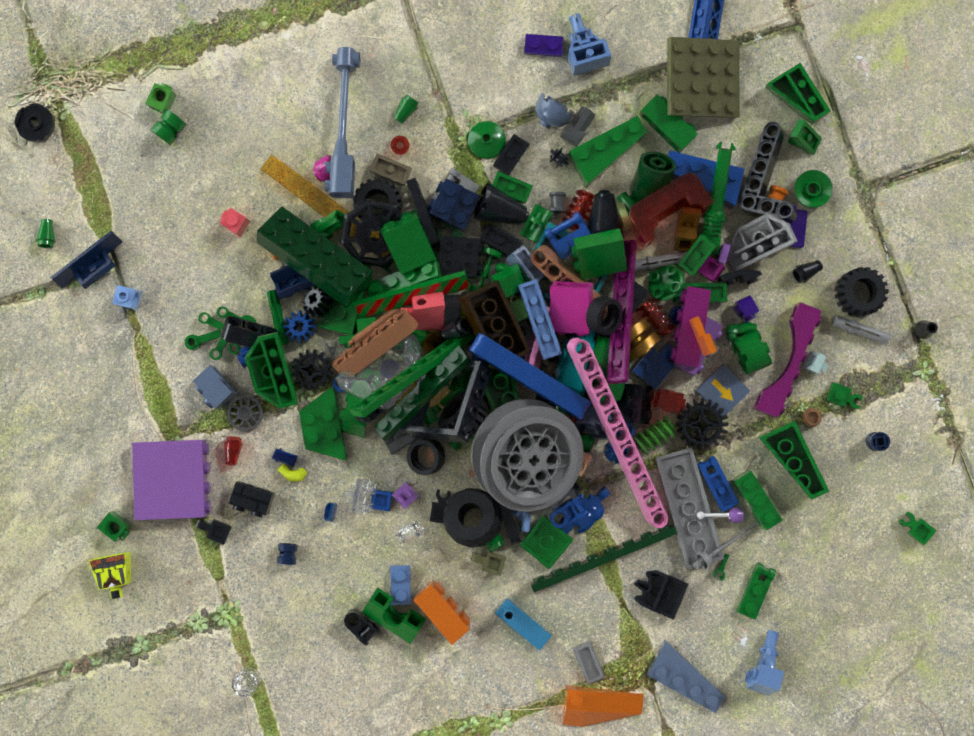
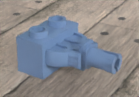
[568,13,611,76]
[745,630,784,695]

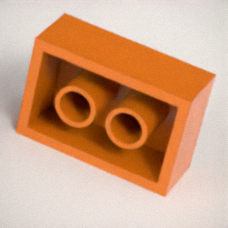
[413,580,471,645]

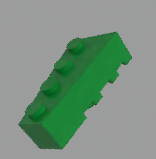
[758,420,830,500]

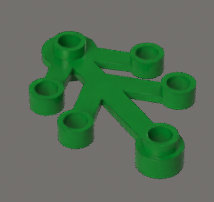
[185,306,257,360]

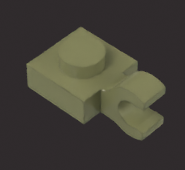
[471,551,506,576]

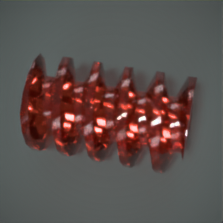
[562,190,595,231]
[636,297,677,338]

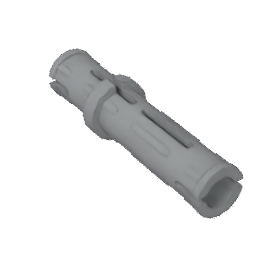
[635,251,687,271]
[831,314,891,345]

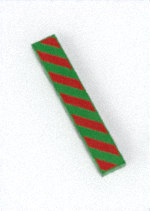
[353,270,470,319]

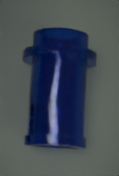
[272,448,298,467]

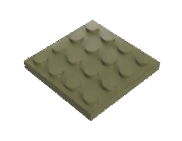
[667,37,740,118]

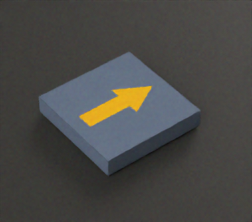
[695,364,750,415]

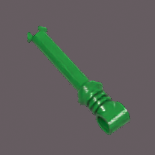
[702,141,736,255]

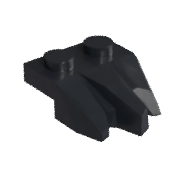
[634,570,689,620]

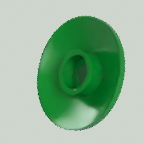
[468,121,506,159]
[794,170,833,208]

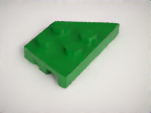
[299,387,347,460]

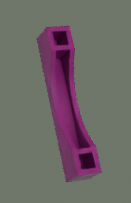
[753,302,822,418]

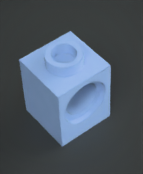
[112,285,142,310]

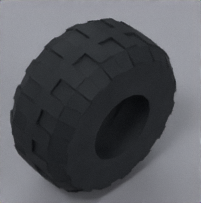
[443,488,503,548]

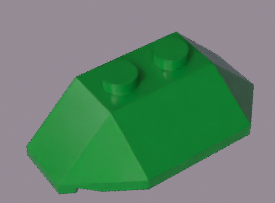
[245,332,298,409]
[583,335,630,406]

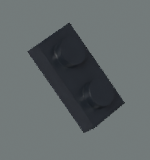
[493,134,530,176]
[480,223,522,256]

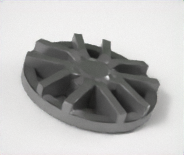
[227,395,263,431]

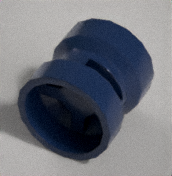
[865,432,890,451]
[276,543,298,565]

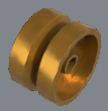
[629,318,661,363]

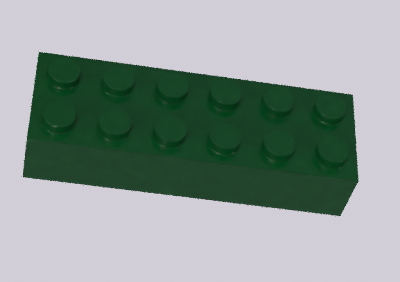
[257,206,373,308]

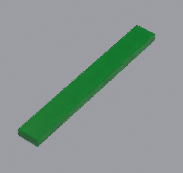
[350,329,475,418]

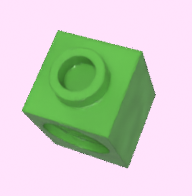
[145,83,176,114]

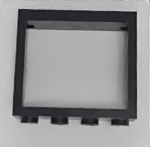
[401,361,491,443]

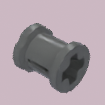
[549,192,566,214]

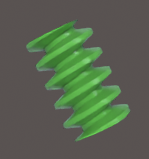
[632,415,676,455]

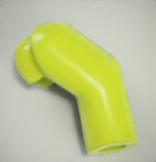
[277,464,307,482]

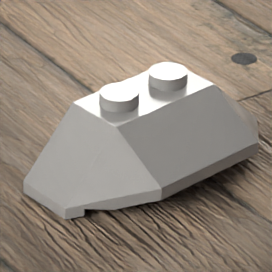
[727,213,797,271]

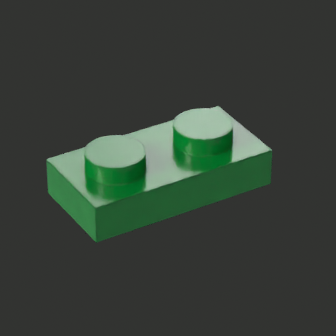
[492,171,533,204]
[678,234,718,276]

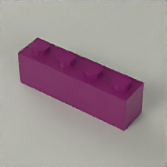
[670,286,711,368]

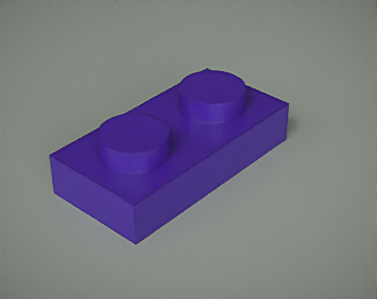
[524,34,563,57]

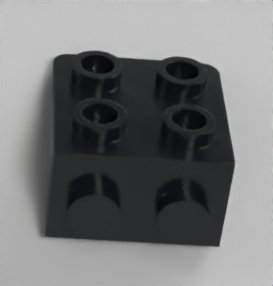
[439,236,483,279]
[610,383,654,425]

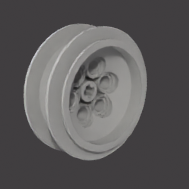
[471,399,583,512]

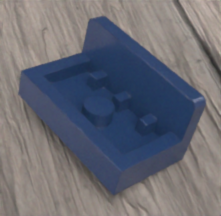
[270,265,314,300]

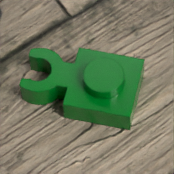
[825,382,863,409]
[899,512,936,546]

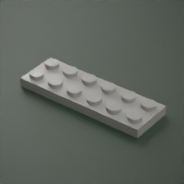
[654,447,724,570]

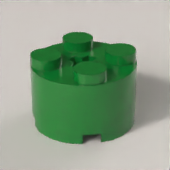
[731,329,773,375]

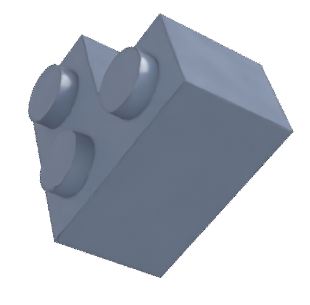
[193,365,239,409]

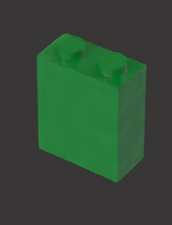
[380,213,436,275]
[571,228,627,280]

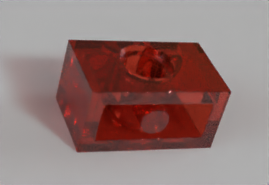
[652,388,686,414]

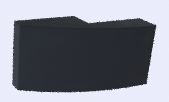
[718,270,762,285]

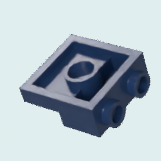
[428,178,481,231]

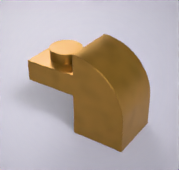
[674,207,701,252]

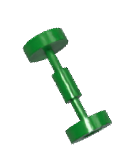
[469,247,502,291]

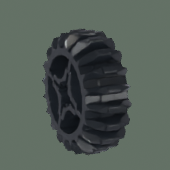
[676,398,729,450]

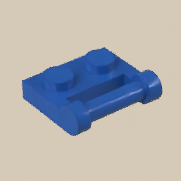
[545,212,591,260]

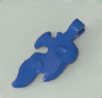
[560,486,611,534]

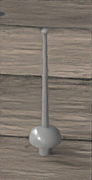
[693,522,759,570]

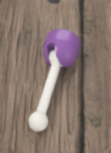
[697,507,744,523]

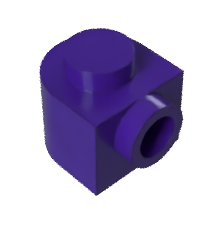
[734,295,759,322]

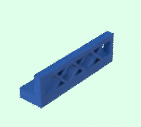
[688,0,724,39]

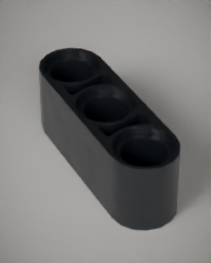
[220,316,280,348]

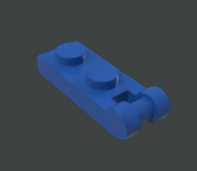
[697,455,739,512]

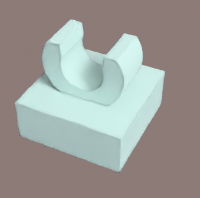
[802,351,829,374]

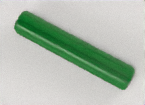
[267,290,289,345]

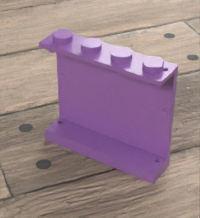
[132,439,211,520]

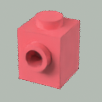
[220,208,250,237]

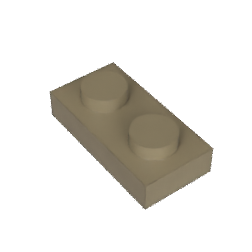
[369,153,412,186]

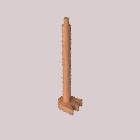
[348,305,411,345]

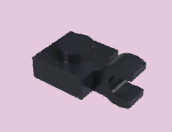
[196,519,232,545]

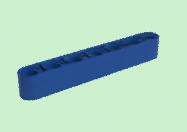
[469,333,592,420]

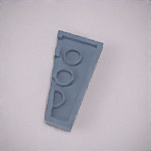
[647,640,725,713]

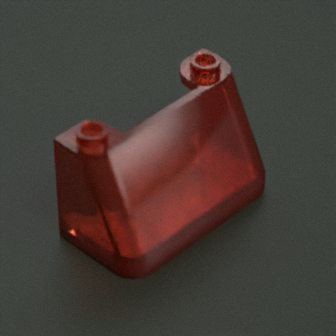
[629,173,714,250]

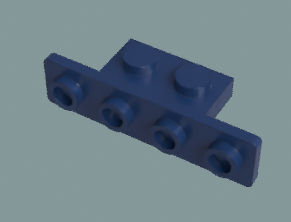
[51,231,122,289]

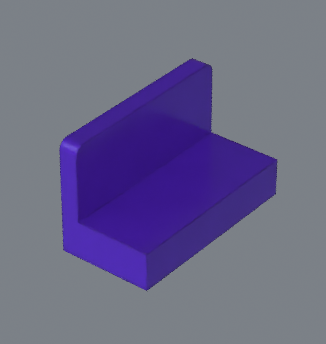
[784,205,808,248]

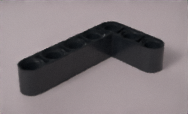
[739,122,797,224]

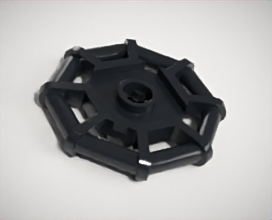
[339,198,403,268]

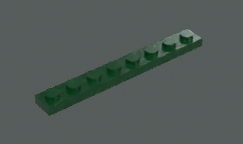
[530,524,678,592]

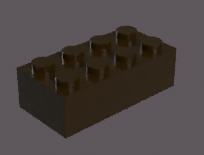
[457,280,531,369]

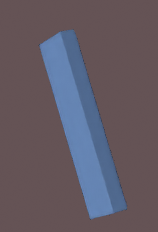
[518,279,562,360]

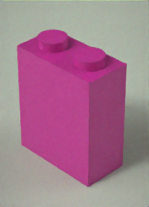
[550,281,593,336]

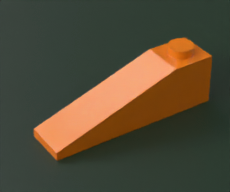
[563,685,644,727]

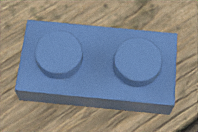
[390,565,411,605]

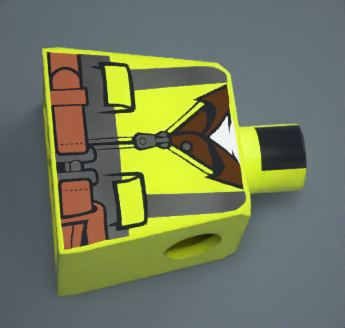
[89,551,131,599]

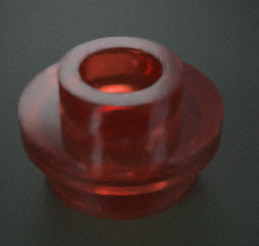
[391,136,410,155]

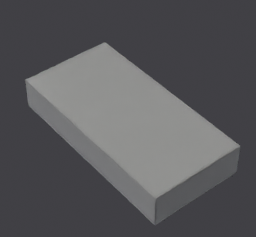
[572,641,605,685]

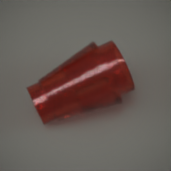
[224,436,243,465]

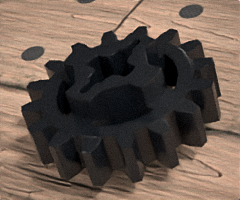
[291,349,334,391]

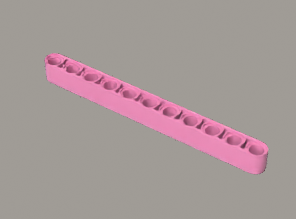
[567,338,668,528]

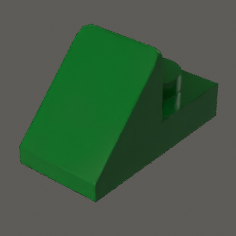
[788,119,822,155]

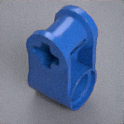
[550,496,588,528]

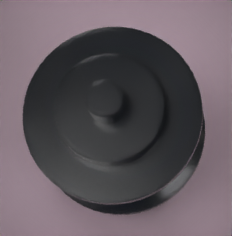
[550,148,569,168]

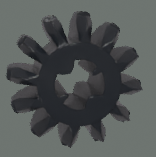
[302,285,335,318]

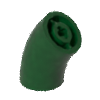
[629,151,676,209]

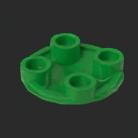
[649,264,684,301]

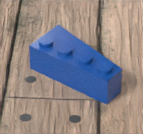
[667,151,745,210]

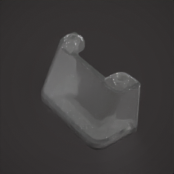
[336,335,424,409]

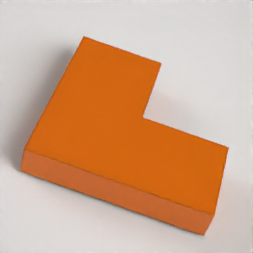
[689,316,717,357]

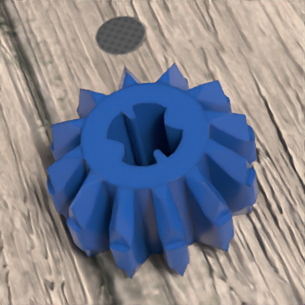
[283,310,317,343]

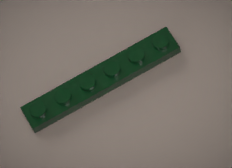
[374,346,472,442]

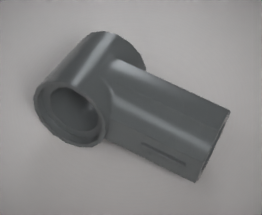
[561,106,595,147]

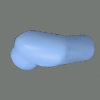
[511,510,531,532]

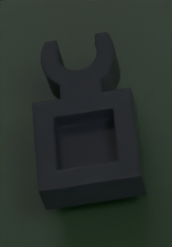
[430,489,451,523]

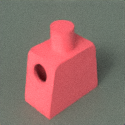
[400,292,445,331]

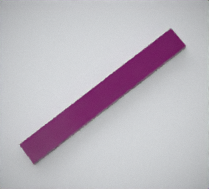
[607,239,637,384]

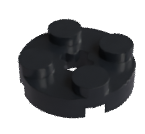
[15,103,55,143]

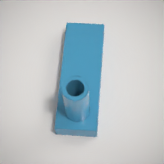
[495,598,552,651]

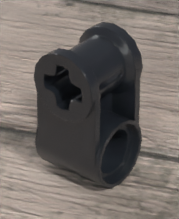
[344,609,380,646]

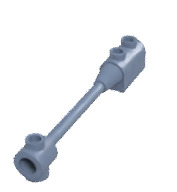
[325,47,361,199]

